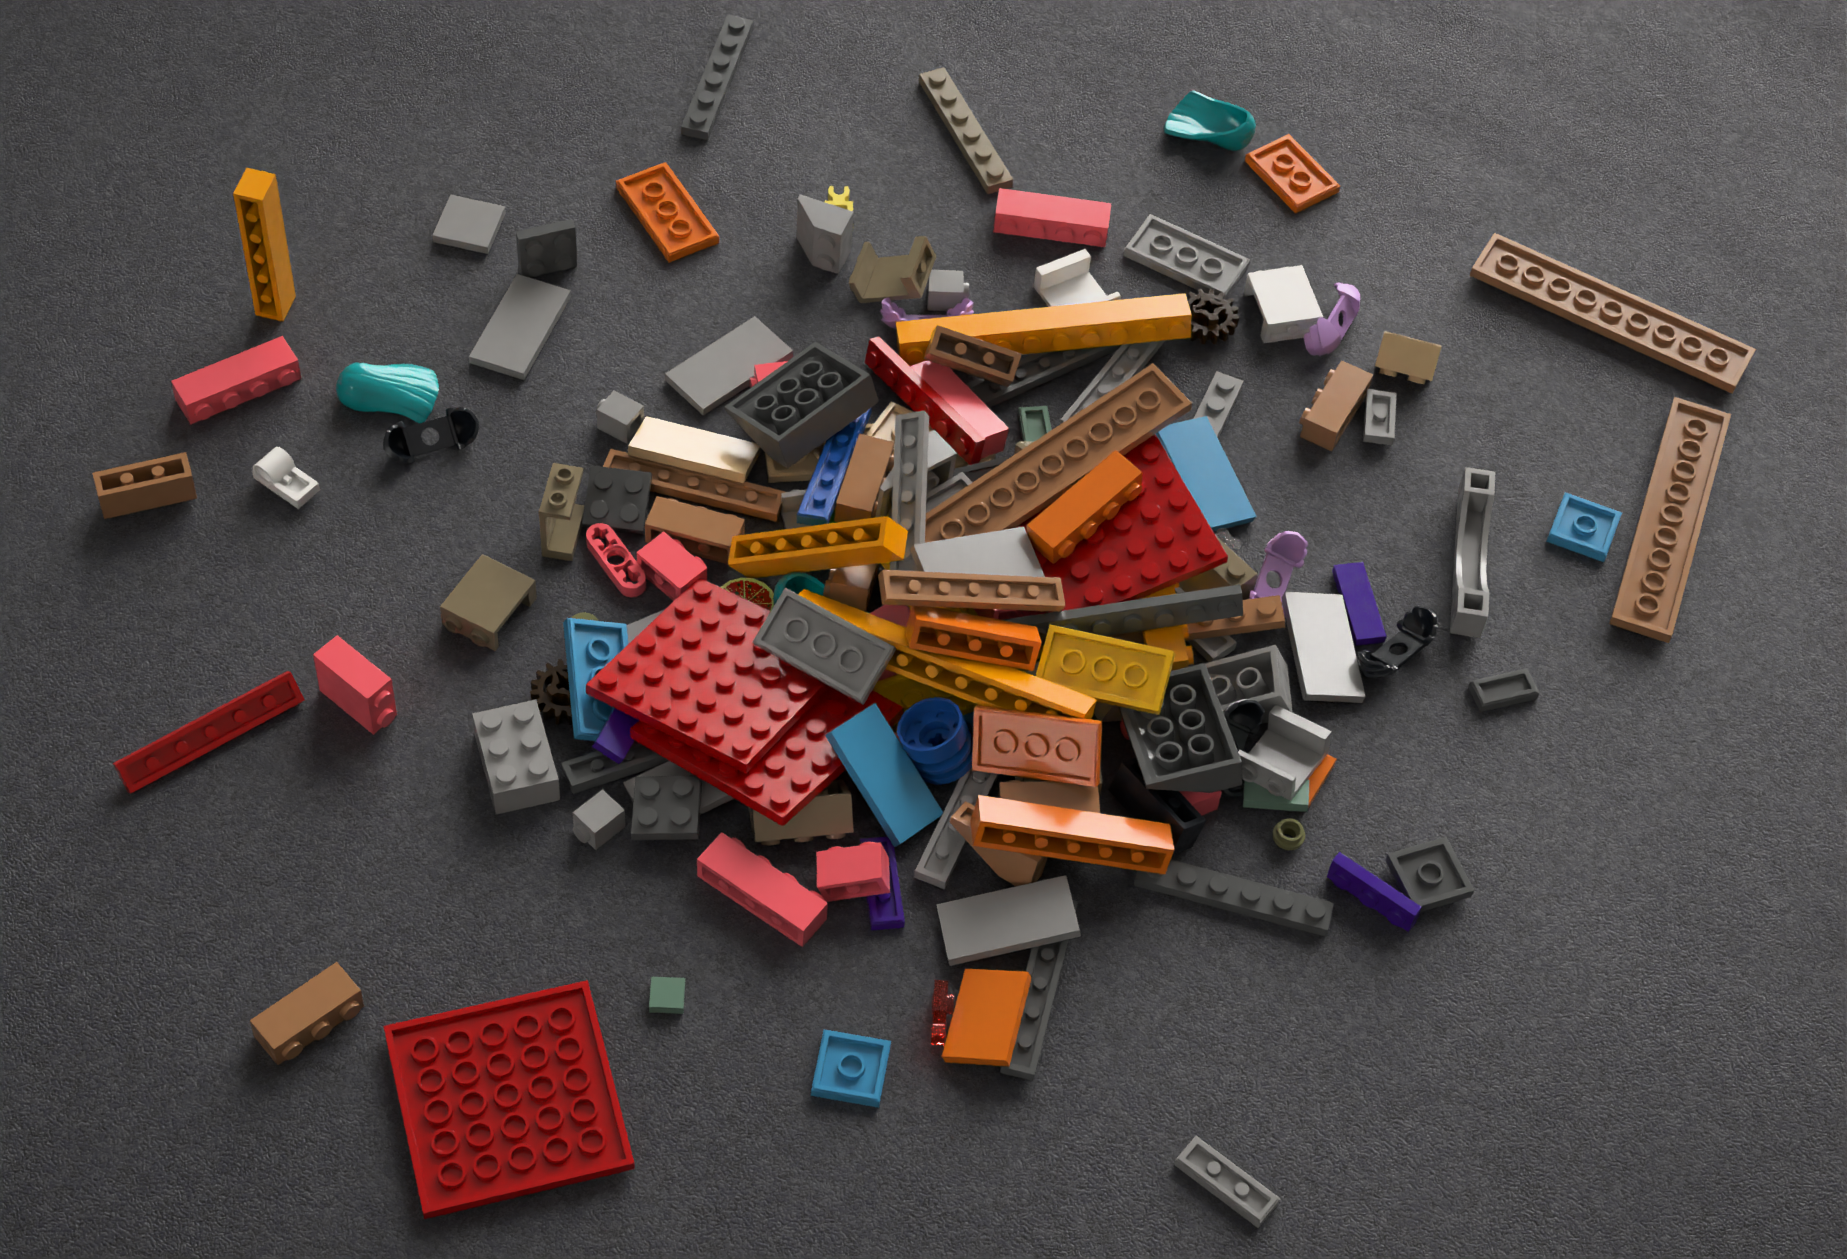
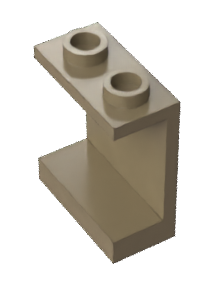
[849,236,936,303]
[539,463,585,561]
[440,554,537,651]

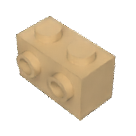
[1375,331,1441,384]

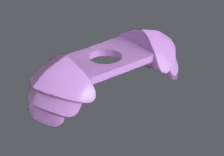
[1304,283,1360,356]
[880,298,974,329]
[1249,531,1308,618]

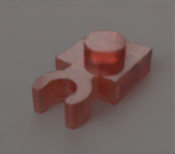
[931,980,954,1046]

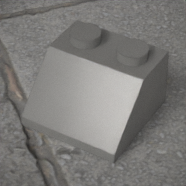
[796,195,854,274]

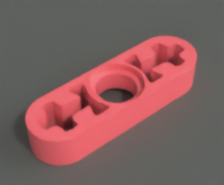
[586,523,646,597]

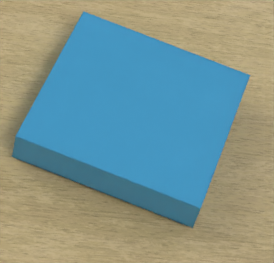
[1546,492,1622,562]
[811,1029,891,1108]

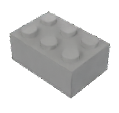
[472,700,560,814]

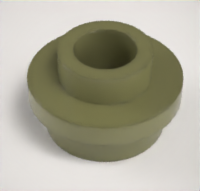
[1272,818,1305,850]

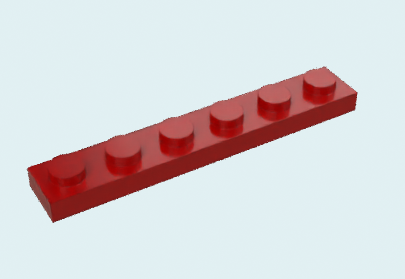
[864,336,986,465]
[113,671,305,794]

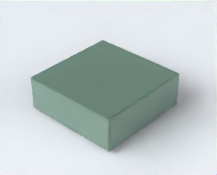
[649,977,685,1014]

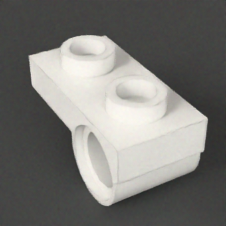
[252,447,320,509]

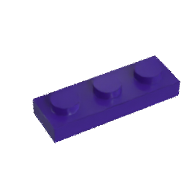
[1327,852,1422,932]

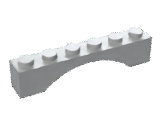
[1450,467,1495,638]

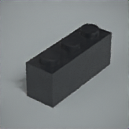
[1108,758,1207,855]

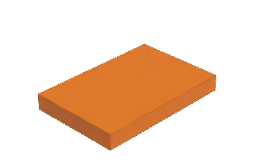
[1245,134,1340,214]
[942,968,1032,1067]

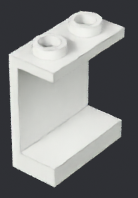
[1034,249,1121,307]
[1244,265,1323,343]

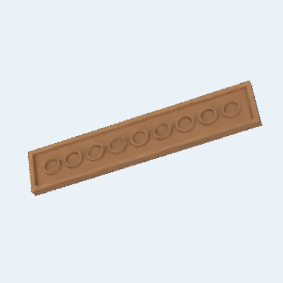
[1470,233,1756,394]
[925,363,1192,543]
[1609,397,1731,643]

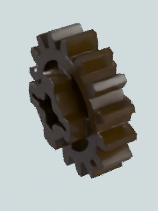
[1187,289,1239,345]
[530,659,573,725]

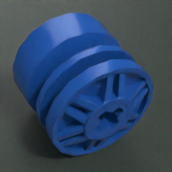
[897,697,973,785]

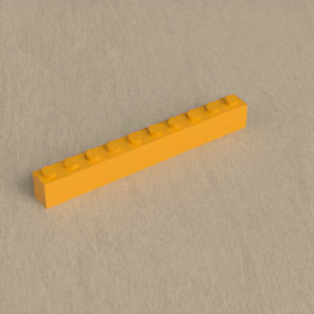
[896,294,1192,366]
[798,589,1097,720]

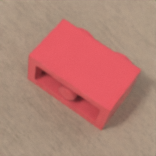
[637,532,707,601]
[816,842,890,902]

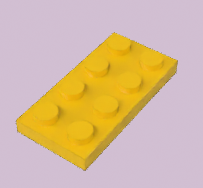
[1036,625,1175,715]

